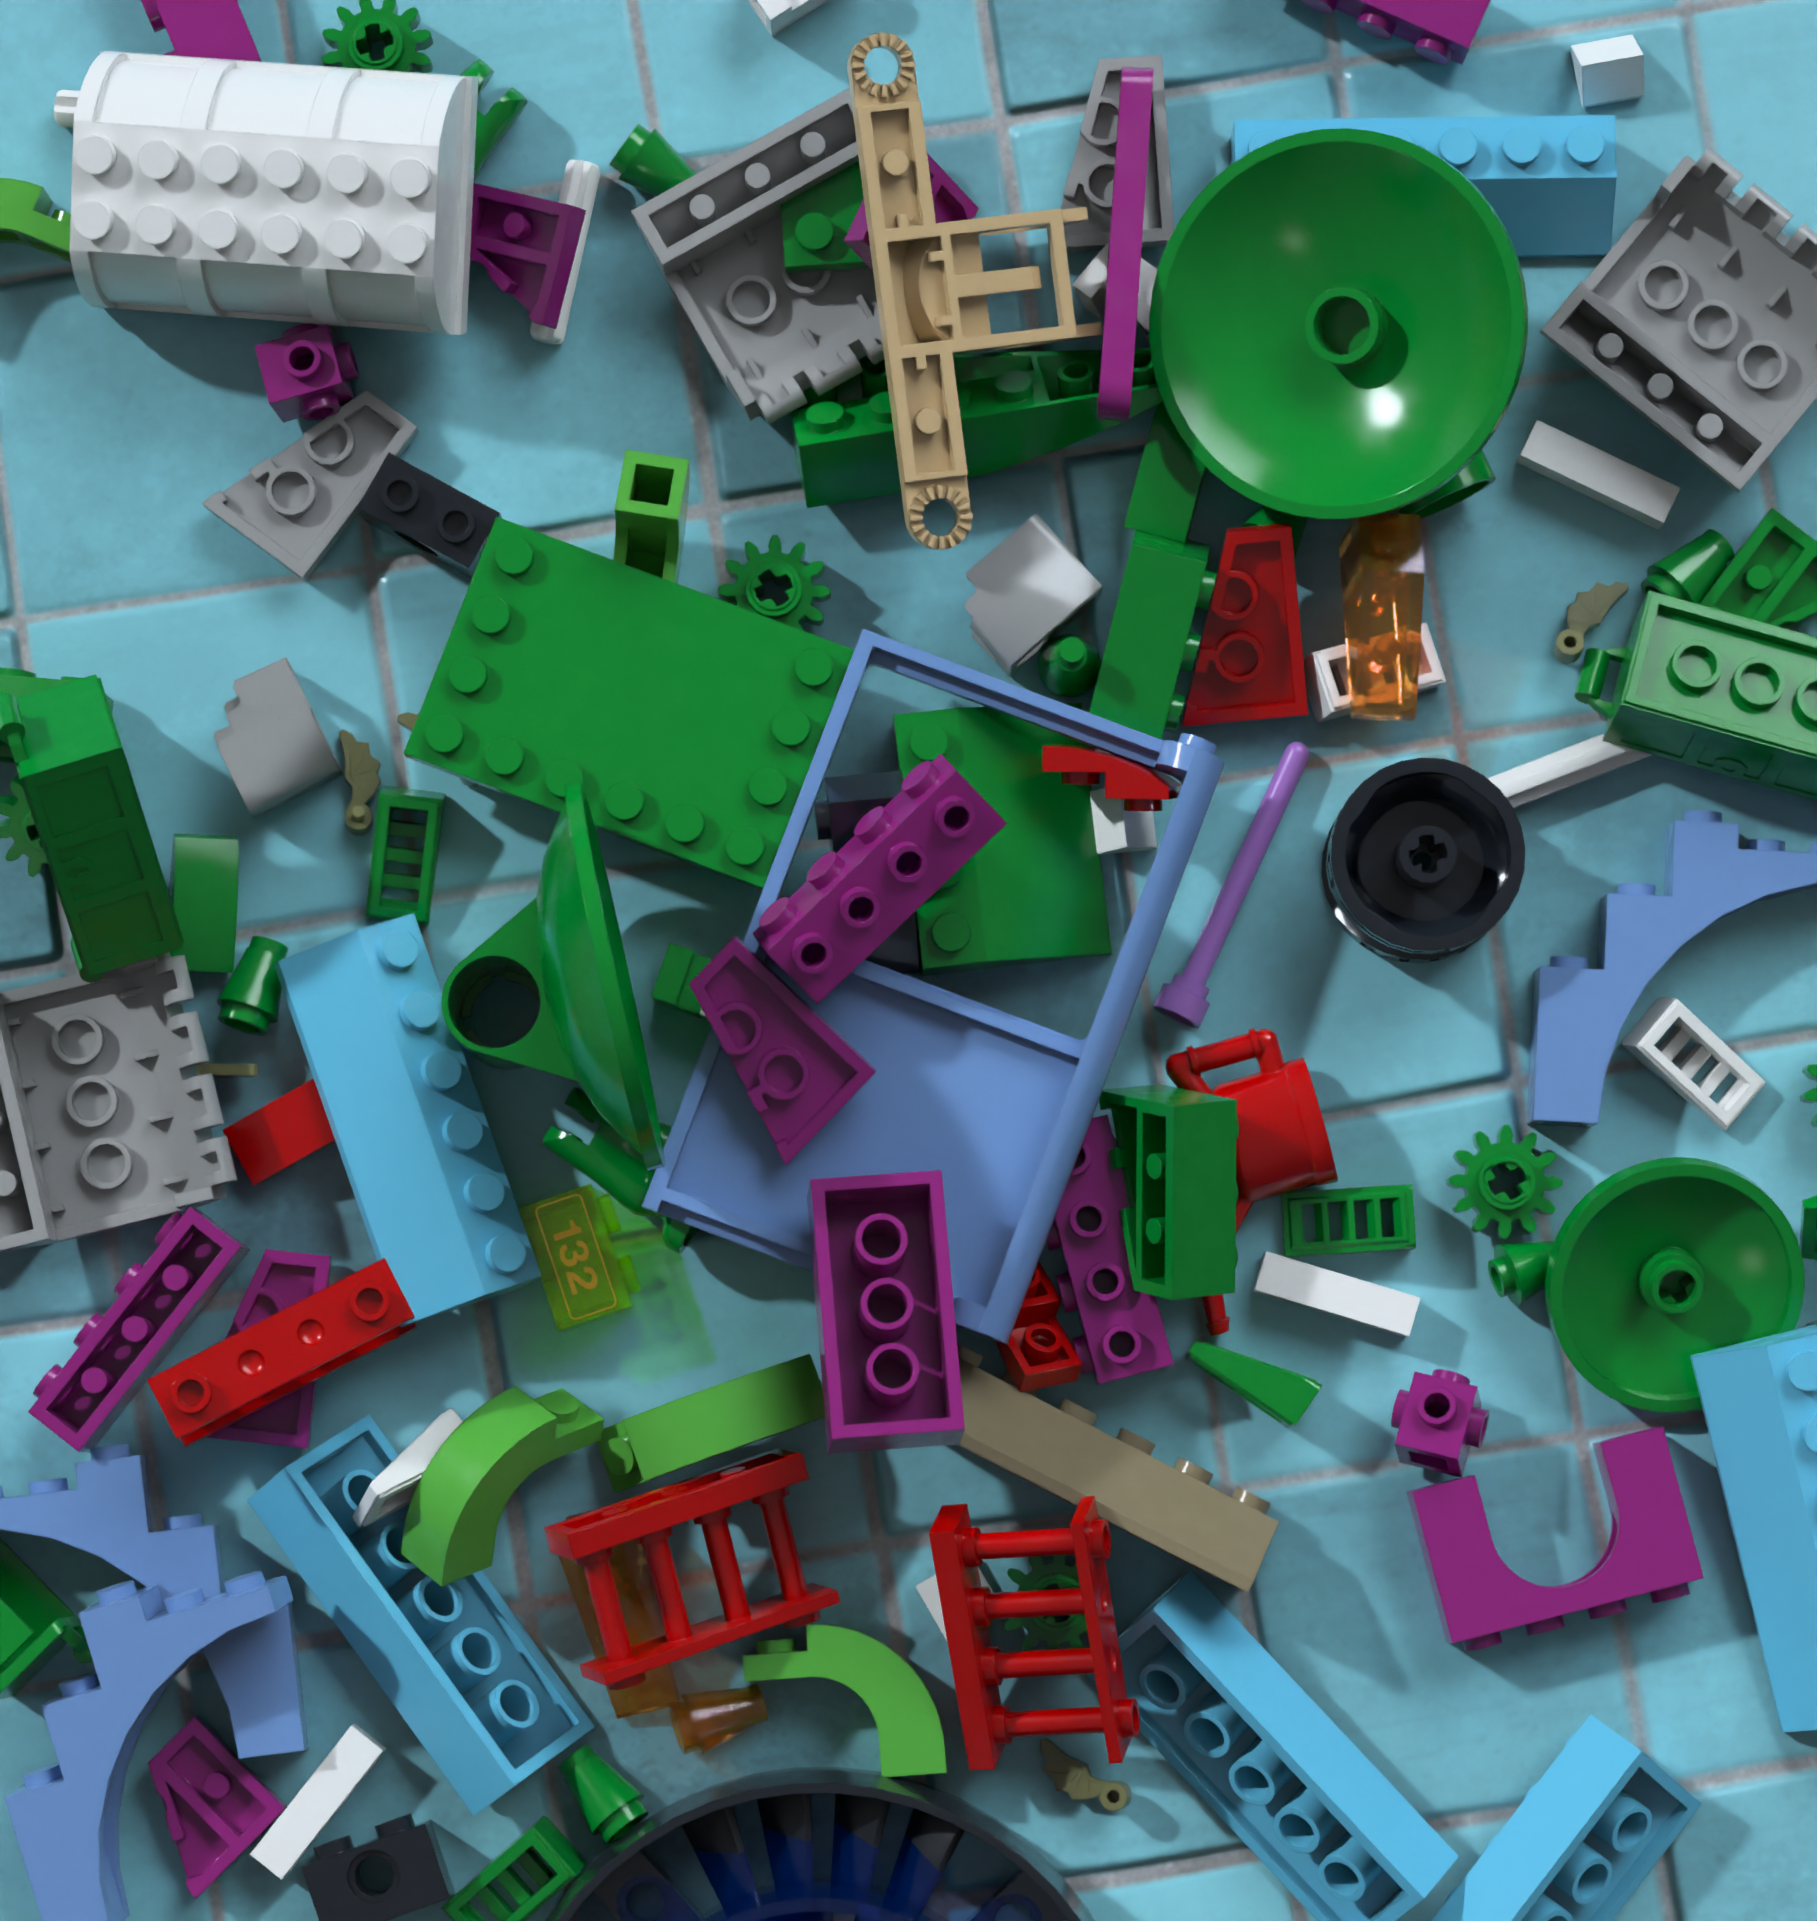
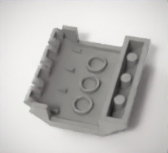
[631,88,884,424]
[1540,148,1817,493]
[0,952,237,1253]

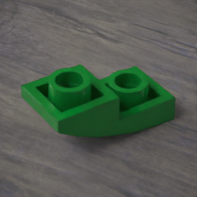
[1124,402,1208,543]
[169,833,239,973]

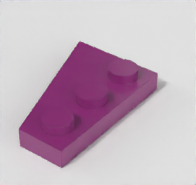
[689,935,876,1165]
[206,1249,332,1449]

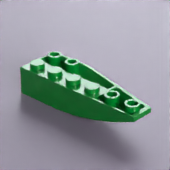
[788,349,1163,508]

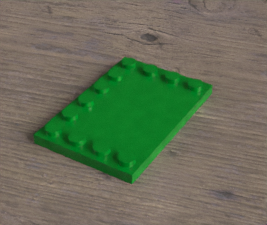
[403,517,854,890]

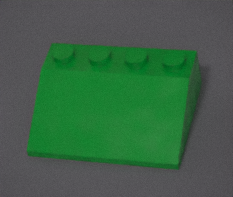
[893,703,1112,976]

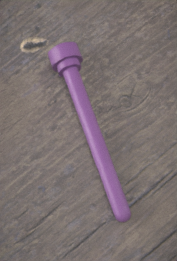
[1153,742,1310,1028]

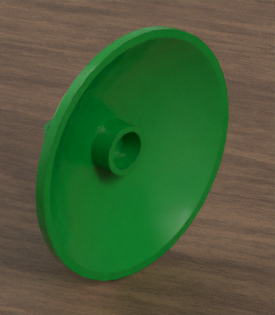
[1149,128,1528,523]
[442,781,665,1170]

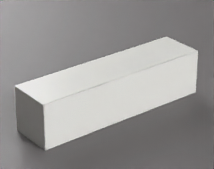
[1516,420,1680,530]
[1253,1251,1420,1337]
[250,1724,387,1880]

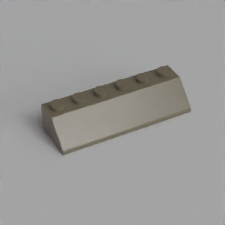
[956,1343,1279,1593]

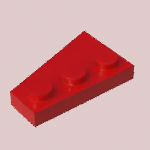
[1182,523,1309,727]

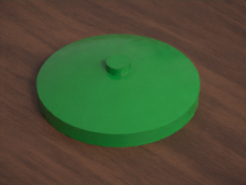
[1545,1157,1805,1413]

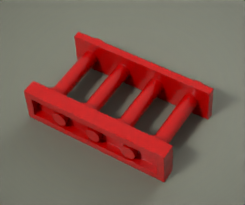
[147,1258,417,1448]
[544,1448,841,1690]
[929,1496,1140,1771]

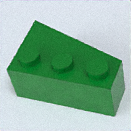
[1089,530,1217,739]
[1099,1084,1239,1300]

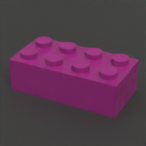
[807,1170,965,1454]

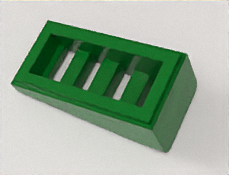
[365,786,445,925]
[1281,1184,1416,1257]
[1185,1341,1322,1428]
[441,1816,586,1921]

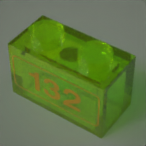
[518,1184,642,1333]

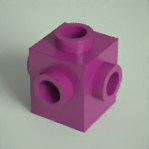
[255,323,360,423]
[1391,1369,1489,1478]

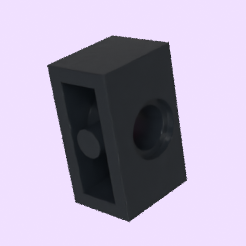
[357,452,502,579]
[301,1813,456,1921]

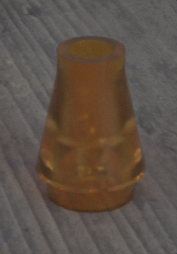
[668,1683,768,1756]

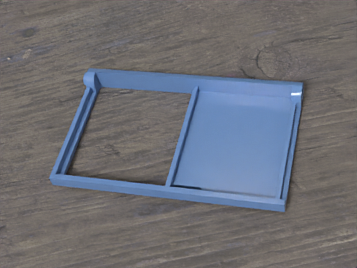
[642,629,1225,1344]

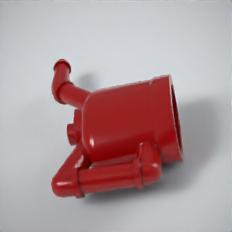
[1165,1028,1338,1336]

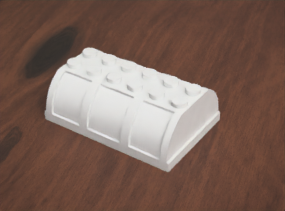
[70,51,478,335]

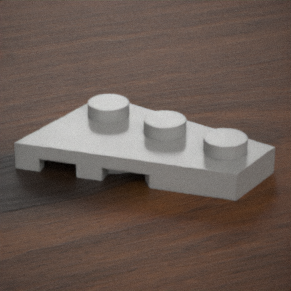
[1049,55,1174,254]
[202,390,419,582]

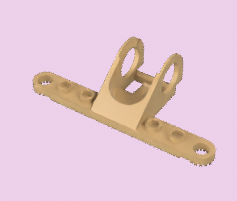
[847,32,1102,550]

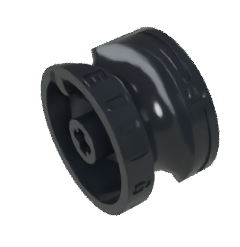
[1321,758,1525,963]

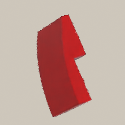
[1042,744,1181,811]
[222,1078,335,1186]
[996,1261,1082,1392]

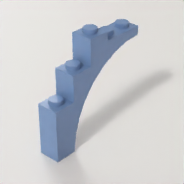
[1527,810,1817,1128]
[0,1444,309,1759]
[4,1571,294,1921]

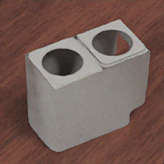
[965,514,1103,677]
[214,657,344,818]

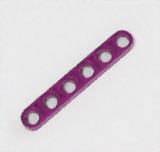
[1097,67,1154,421]

